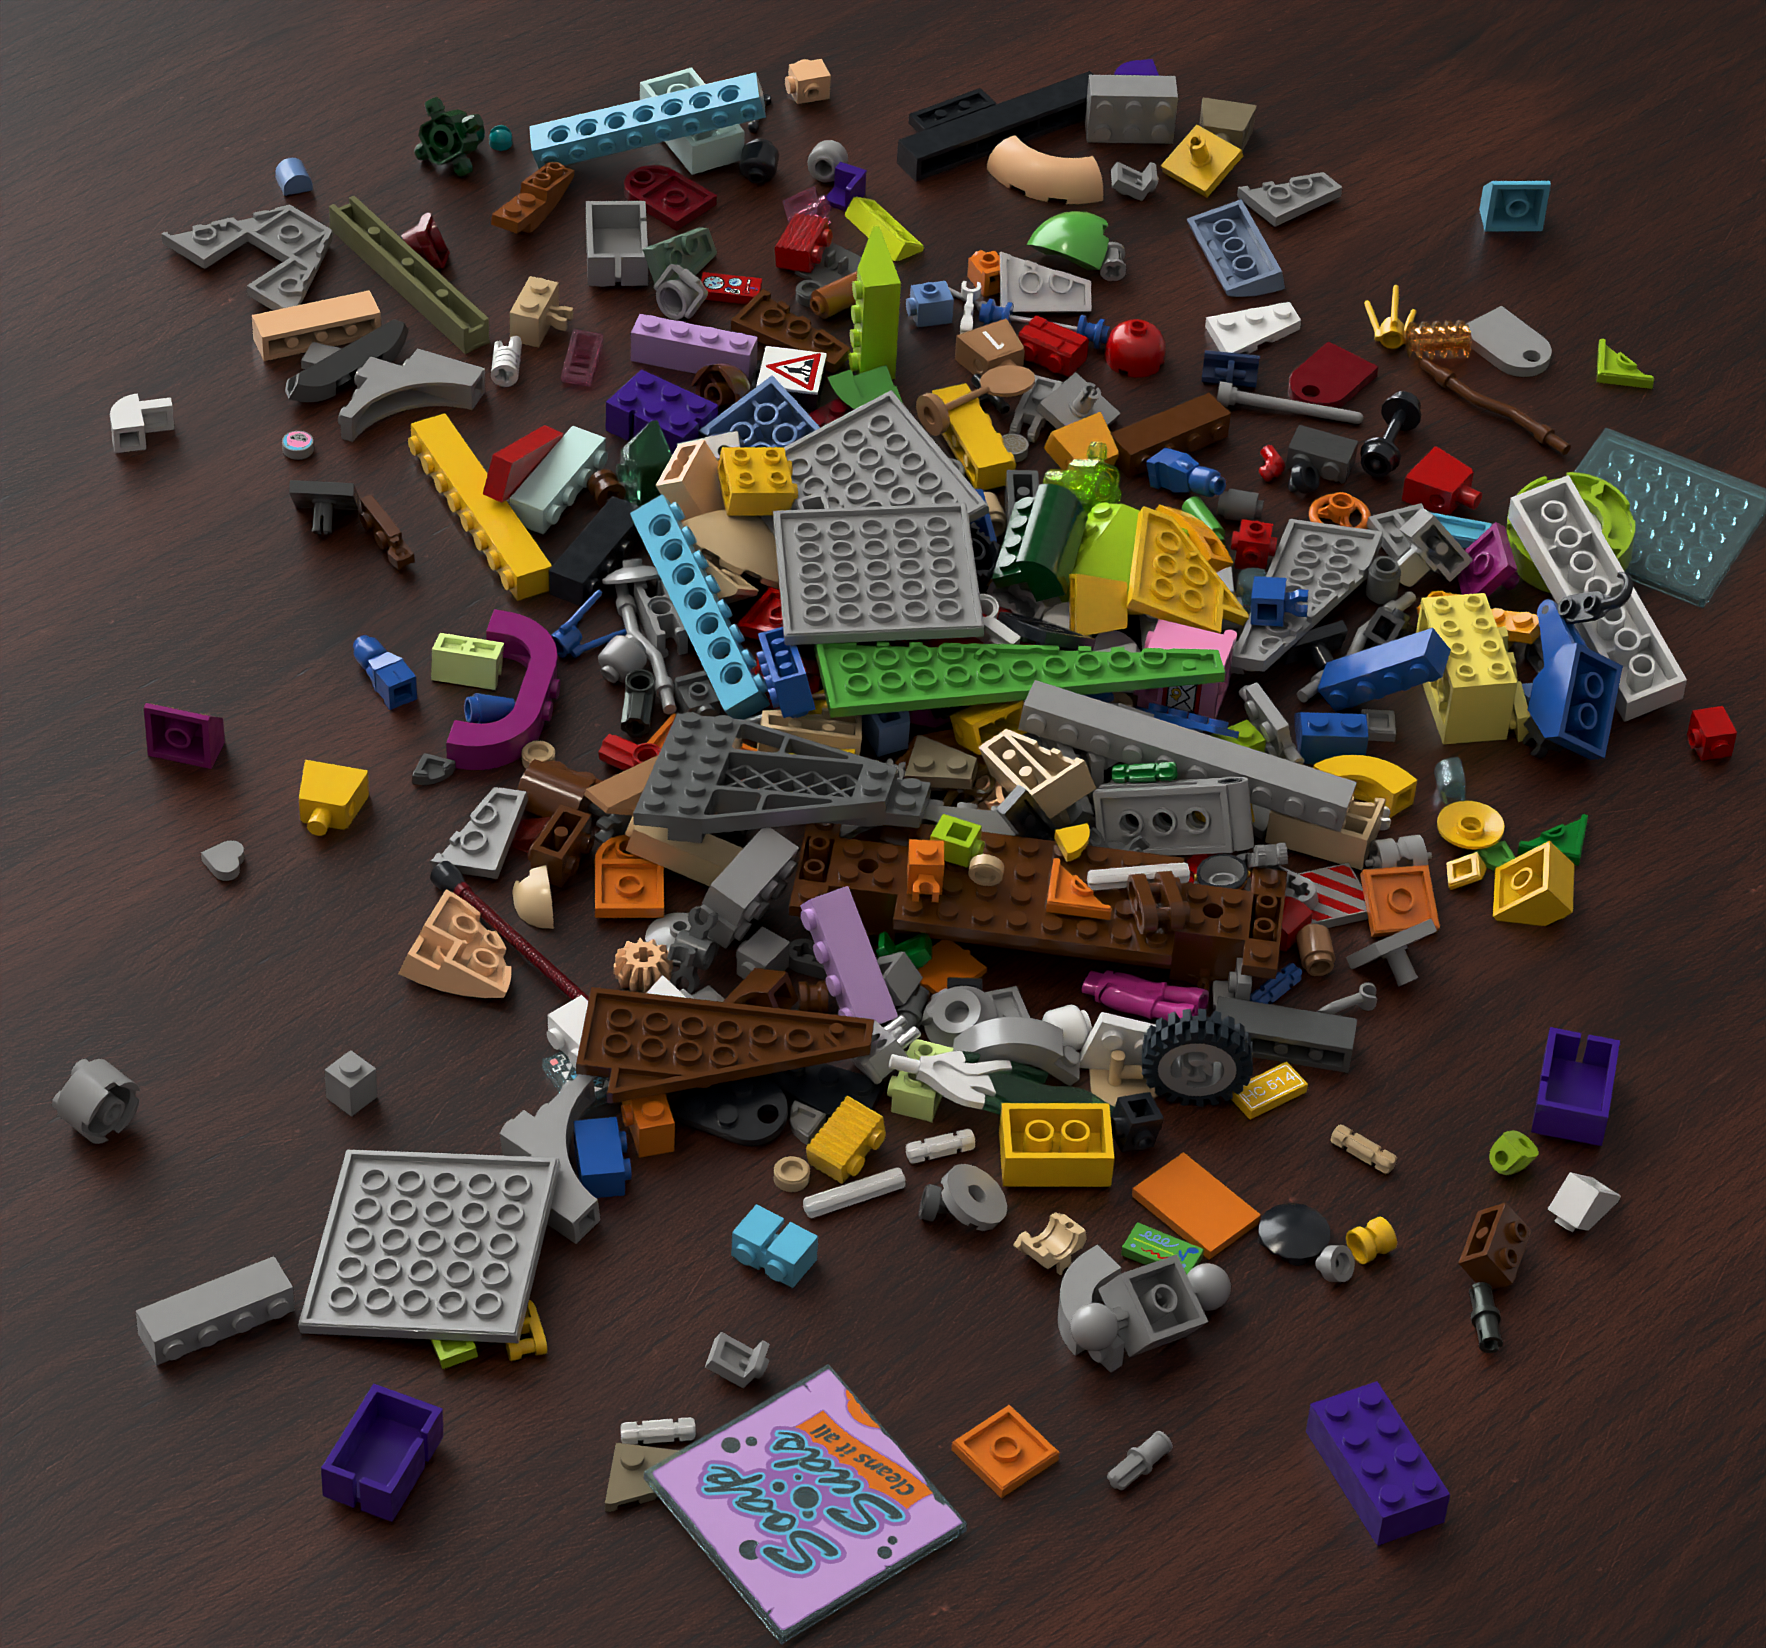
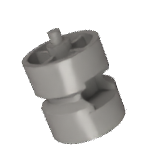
[1365,835,1432,869]

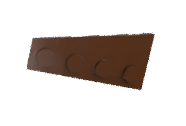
[731,288,850,374]

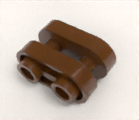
[1127,871,1190,934]

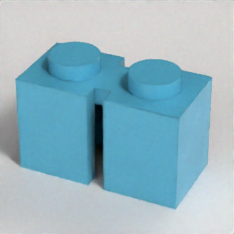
[731,1204,818,1288]

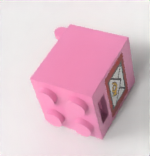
[1133,619,1237,723]

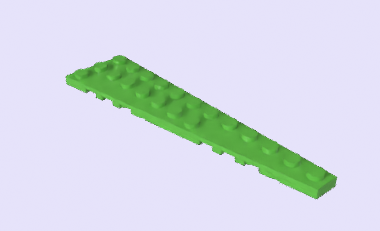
[814,641,1225,718]

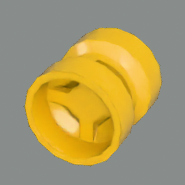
[1346,1217,1397,1264]

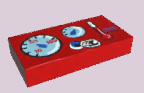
[701,272,762,304]

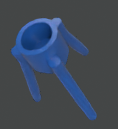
[551,590,627,658]

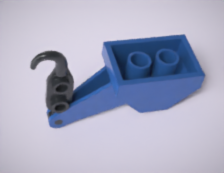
[1528,572,1633,760]

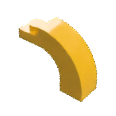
[1313,755,1417,818]

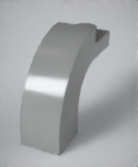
[953,1017,1080,1086]
[1058,1245,1125,1372]

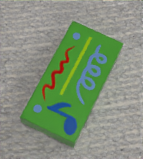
[1121,1222,1204,1275]

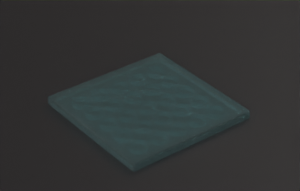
[1574,428,1766,608]

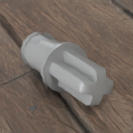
[1107,1431,1173,1490]

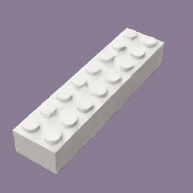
[1508,475,1687,722]

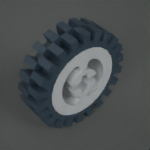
[1142,1009,1253,1107]

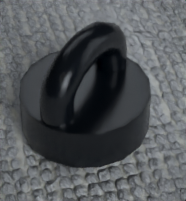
[1287,461,1320,494]

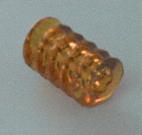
[1406,320,1472,360]

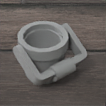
[653,264,708,320]

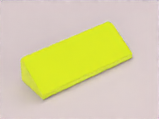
[845,197,925,261]

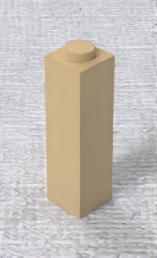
[625,816,743,887]

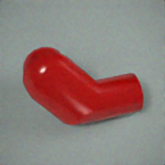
[1258,445,1285,482]

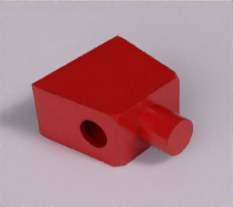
[1402,446,1482,515]

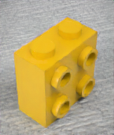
[717,447,798,516]

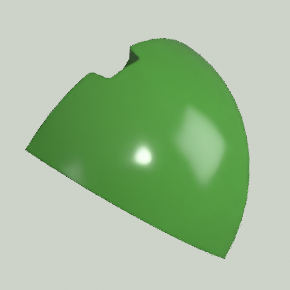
[1027,211,1109,270]
[828,365,902,410]

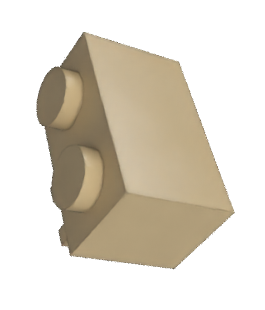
[510,276,573,347]

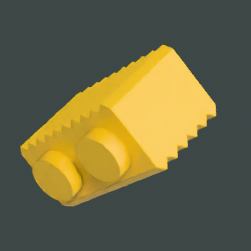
[806,1096,886,1184]

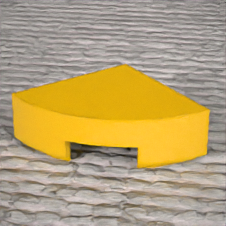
[1054,823,1090,862]

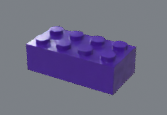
[1306,1381,1450,1546]

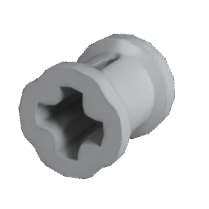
[1100,242,1126,281]

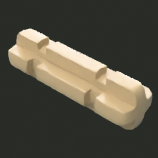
[1331,1124,1397,1174]

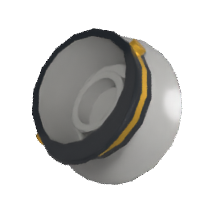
[1193,854,1251,891]

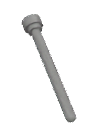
[1217,381,1363,424]

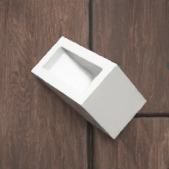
[1548,1172,1621,1232]

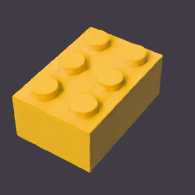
[999,1103,1114,1187]

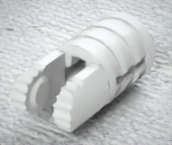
[491,335,522,387]

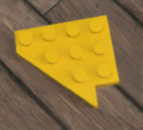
[1126,506,1249,634]

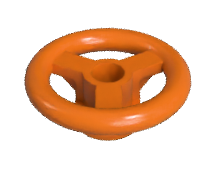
[1309,492,1371,529]

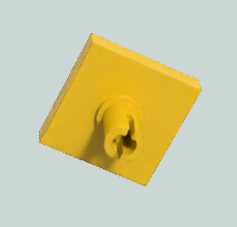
[1161,125,1243,198]

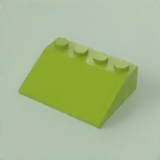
[849,226,901,379]
[1059,502,1189,603]

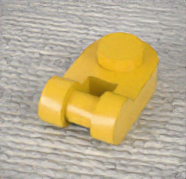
[505,1300,547,1361]

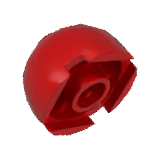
[1105,319,1166,378]

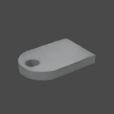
[1457,306,1552,377]

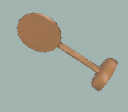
[916,365,1035,436]

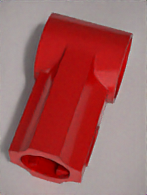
[599,734,661,771]

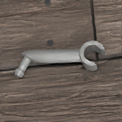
[1317,982,1377,1015]

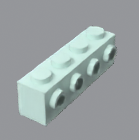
[510,426,608,534]

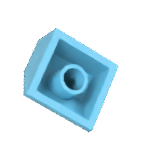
[1479,181,1551,232]

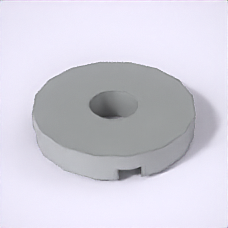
[941,1164,1007,1231]

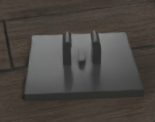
[795,242,861,286]

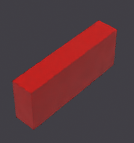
[482,425,564,503]

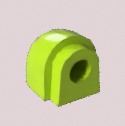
[1489,1130,1539,1175]

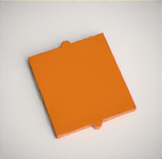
[917,940,987,994]

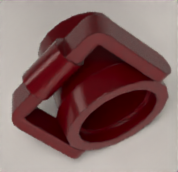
[401,213,450,269]

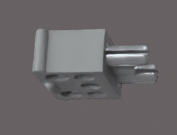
[850,1015,921,1084]

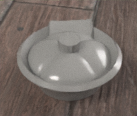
[921,986,997,1048]

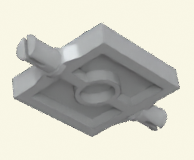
[1239,682,1304,765]

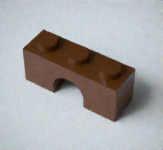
[723,968,798,1009]

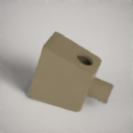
[1199,97,1257,151]

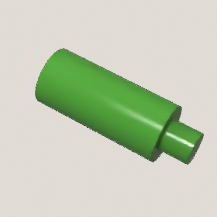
[1182,496,1226,546]

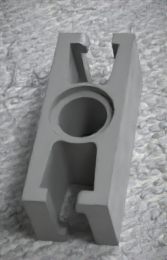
[634,578,688,658]

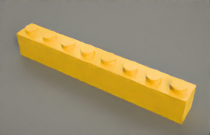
[408,413,552,601]

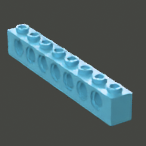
[530,72,766,169]
[630,494,770,719]

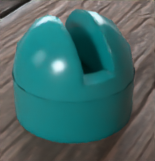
[489,125,512,151]

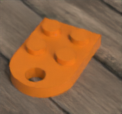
[595,835,664,918]

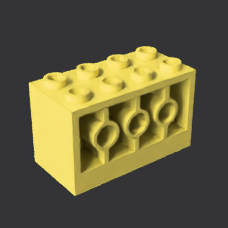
[1416,593,1518,745]

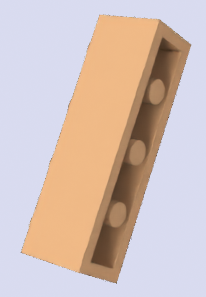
[252,290,381,361]

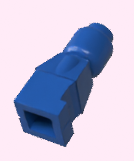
[1146,447,1226,497]
[353,635,417,710]

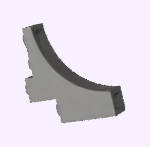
[338,348,485,442]
[499,1074,600,1244]

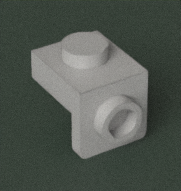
[1111,162,1159,201]
[705,1332,770,1388]

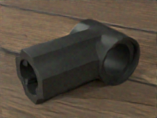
[621,669,655,738]

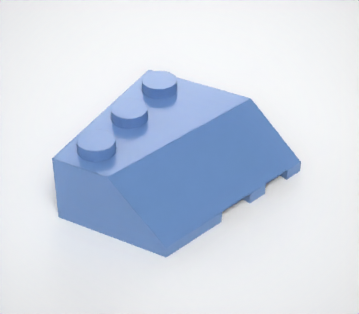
[699,375,820,447]

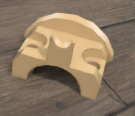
[1013,1212,1086,1275]

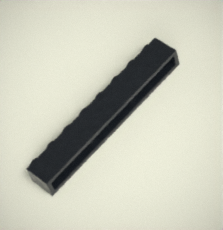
[897,71,1094,182]

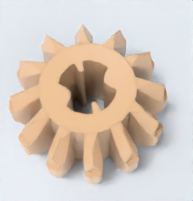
[614,938,673,993]

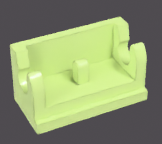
[431,633,504,690]

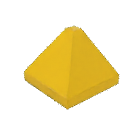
[1446,852,1487,890]

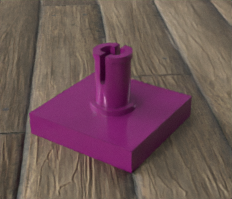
[1457,522,1519,597]

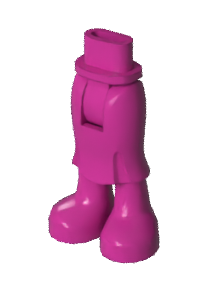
[1082,970,1209,1022]

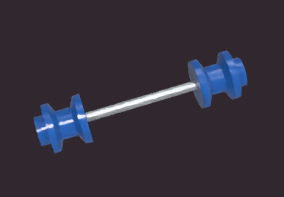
[979,299,1110,349]

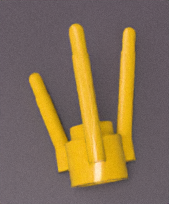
[1364,285,1417,349]

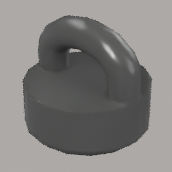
[918,1184,951,1222]

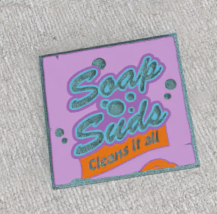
[643,1364,968,1644]

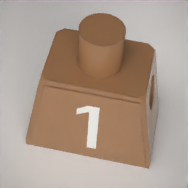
[955,319,1025,376]

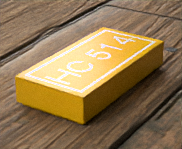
[1231,1061,1308,1120]

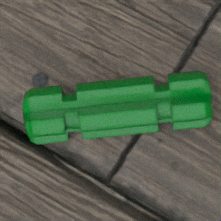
[1112,762,1178,783]

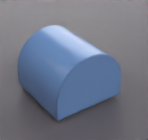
[275,158,313,196]

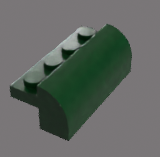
[992,484,1088,602]

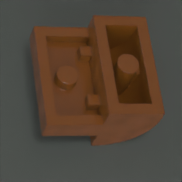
[517,759,602,819]

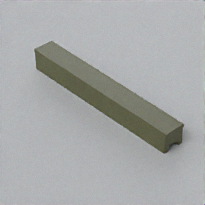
[329,196,490,354]

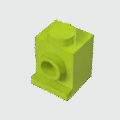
[930,814,985,868]

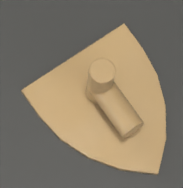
[1089,1050,1158,1110]

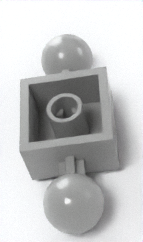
[1070,1254,1231,1357]

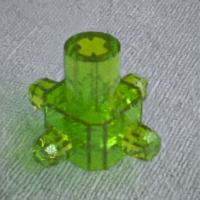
[1043,442,1122,515]

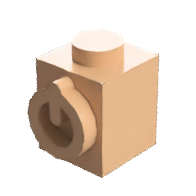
[785,59,831,104]

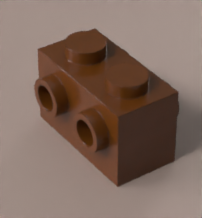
[528,805,595,888]
[1458,1202,1532,1290]

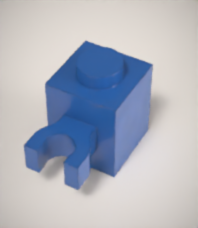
[1251,576,1308,627]

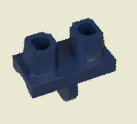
[1201,350,1260,388]

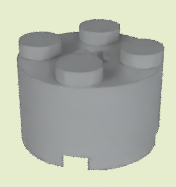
[52,1059,140,1144]

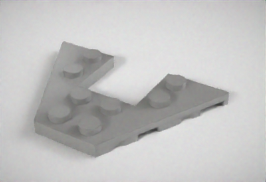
[162,205,333,311]

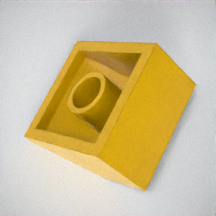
[1493,841,1574,926]

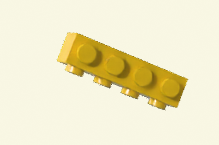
[932,383,1016,490]

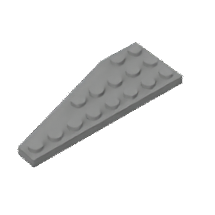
[1232,519,1383,672]

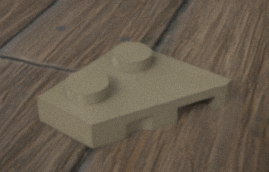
[905,735,978,789]

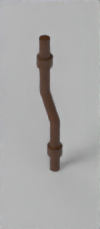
[1420,358,1571,455]

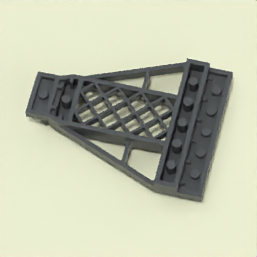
[633,712,931,843]

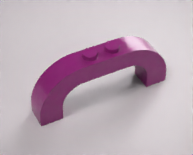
[446,609,561,770]

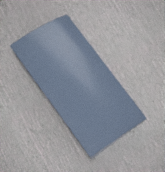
[1187,199,1285,297]

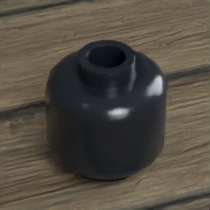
[739,138,779,184]

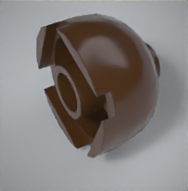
[692,363,752,416]

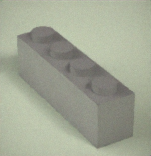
[136,1256,295,1366]

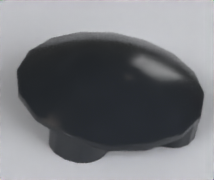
[1258,1203,1330,1266]

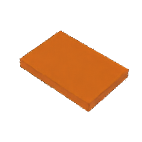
[1132,1152,1261,1260]

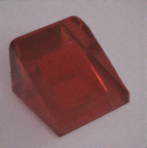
[511,817,551,853]

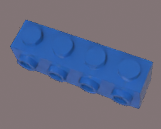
[756,627,816,718]
[1317,628,1451,712]

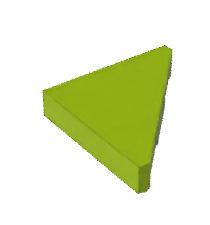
[1596,339,1654,389]

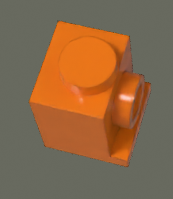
[967,250,1000,297]

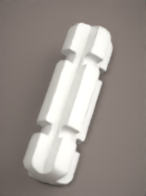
[906,1129,976,1164]
[620,1417,696,1445]

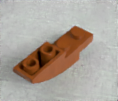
[491,162,575,233]

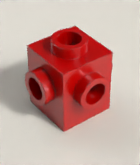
[1230,519,1277,573]

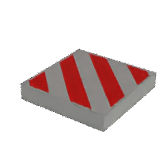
[1291,863,1368,928]

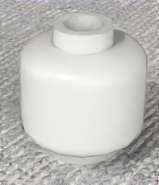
[1042,1004,1092,1050]

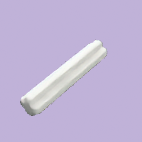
[1087,862,1190,891]
[803,1167,906,1218]

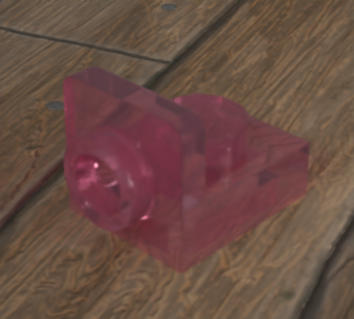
[782,186,832,224]

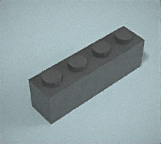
[1216,996,1357,1073]

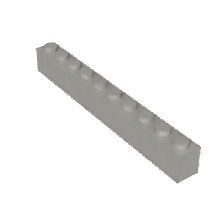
[1018,680,1357,832]

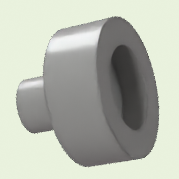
[1315,1245,1355,1282]

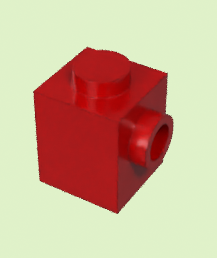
[1687,706,1737,761]

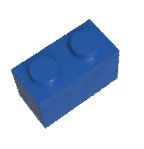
[573,1117,632,1198]

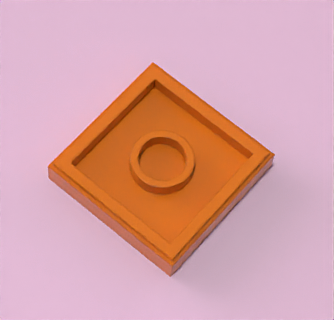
[1360,865,1440,937]
[951,1405,1059,1499]

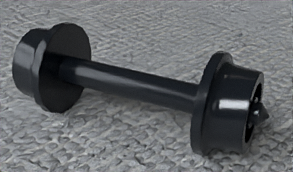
[1360,391,1422,477]

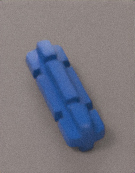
[1250,963,1302,1004]

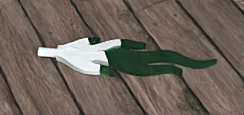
[889,1051,1114,1116]

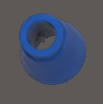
[464,693,515,724]

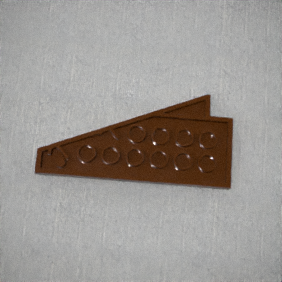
[576,987,874,1103]

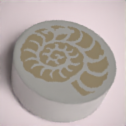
[1002,434,1029,462]

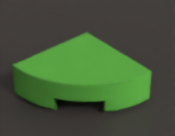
[1474,840,1516,871]

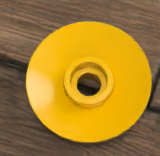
[1437,801,1505,850]

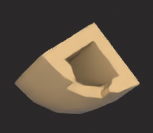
[512,865,554,929]

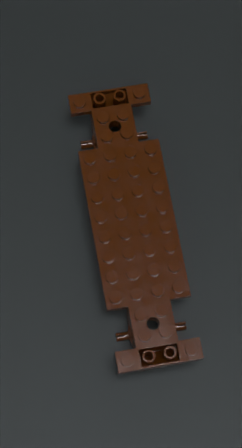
[789,822,1288,992]

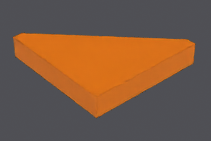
[1046,858,1112,920]

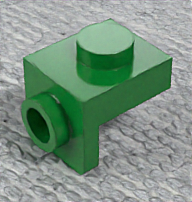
[876,931,933,969]

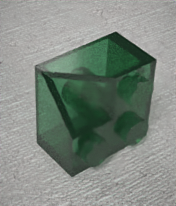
[616,420,672,507]

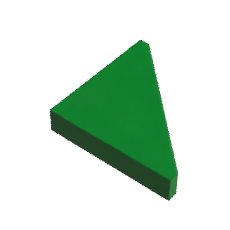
[1517,814,1588,866]

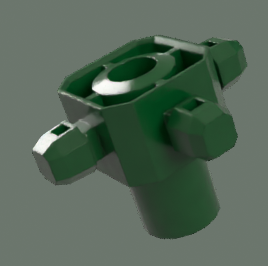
[414,97,485,177]

